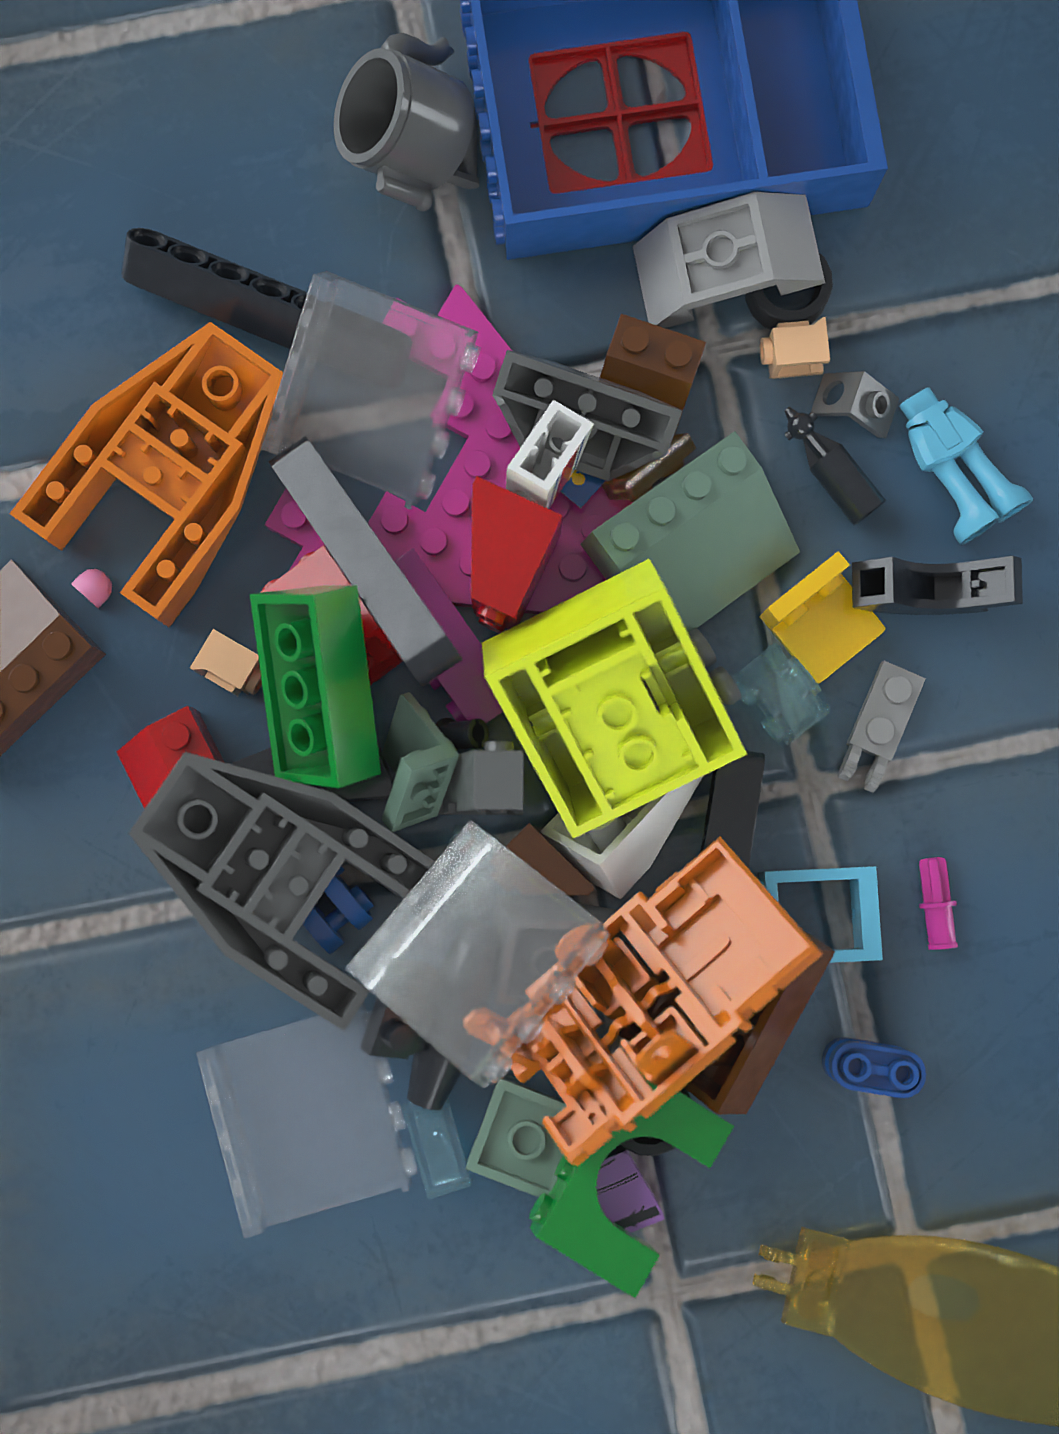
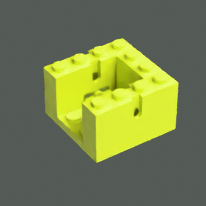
[482,559,747,839]

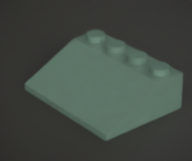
[580,431,800,632]

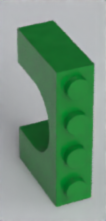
[529,1064,734,1298]

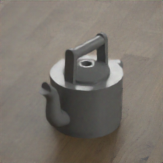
[334,33,480,212]

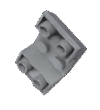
[633,192,825,328]

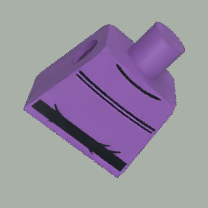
[597,1145,665,1232]

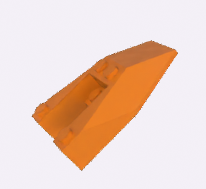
[9,322,285,628]

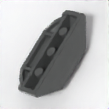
[492,350,682,481]

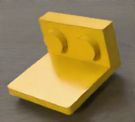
[760,551,886,684]

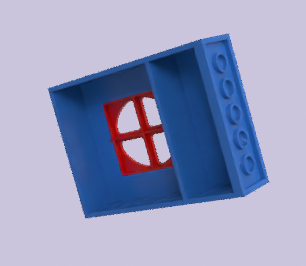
[460,0,888,260]

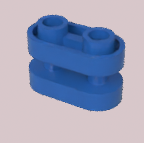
[303,865,375,955]
[822,1037,926,1098]

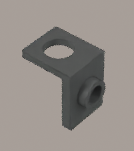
[811,371,899,438]

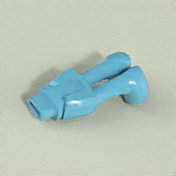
[899,387,1033,545]

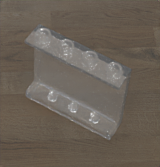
[261,271,481,509]
[345,820,609,1088]
[196,1002,418,1238]

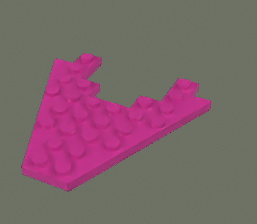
[265,284,632,614]

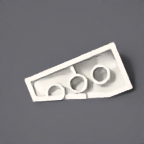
[540,775,704,899]

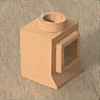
[760,317,830,379]
[190,629,262,696]

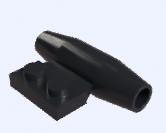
[360,921,501,1110]

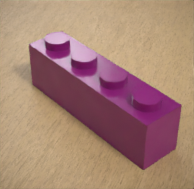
[394,548,503,723]

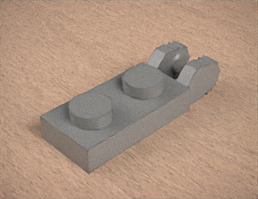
[838,661,926,793]

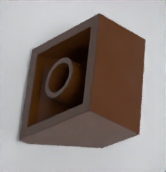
[600,314,707,440]

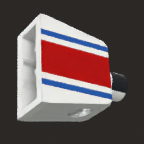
[506,400,594,509]

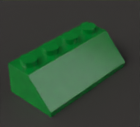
[250,585,381,788]

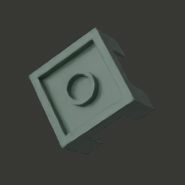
[465,1072,567,1197]

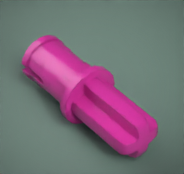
[919,857,958,950]

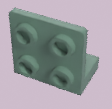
[382,692,459,832]

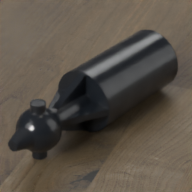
[784,407,886,525]

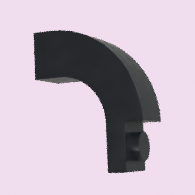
[852,556,1023,615]

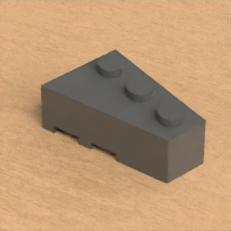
[438,742,524,815]

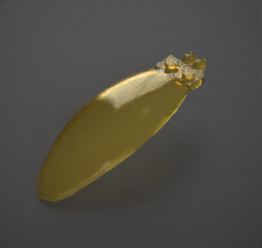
[752,1226,1059,1426]

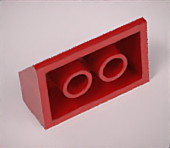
[116,705,225,809]

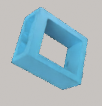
[758,866,883,963]

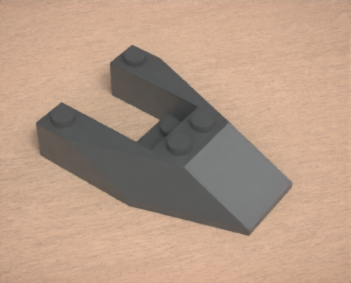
[128,752,449,1031]

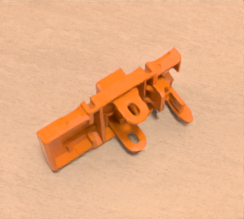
[464,836,823,1166]

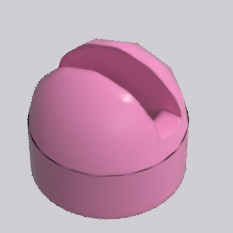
[71,569,112,608]

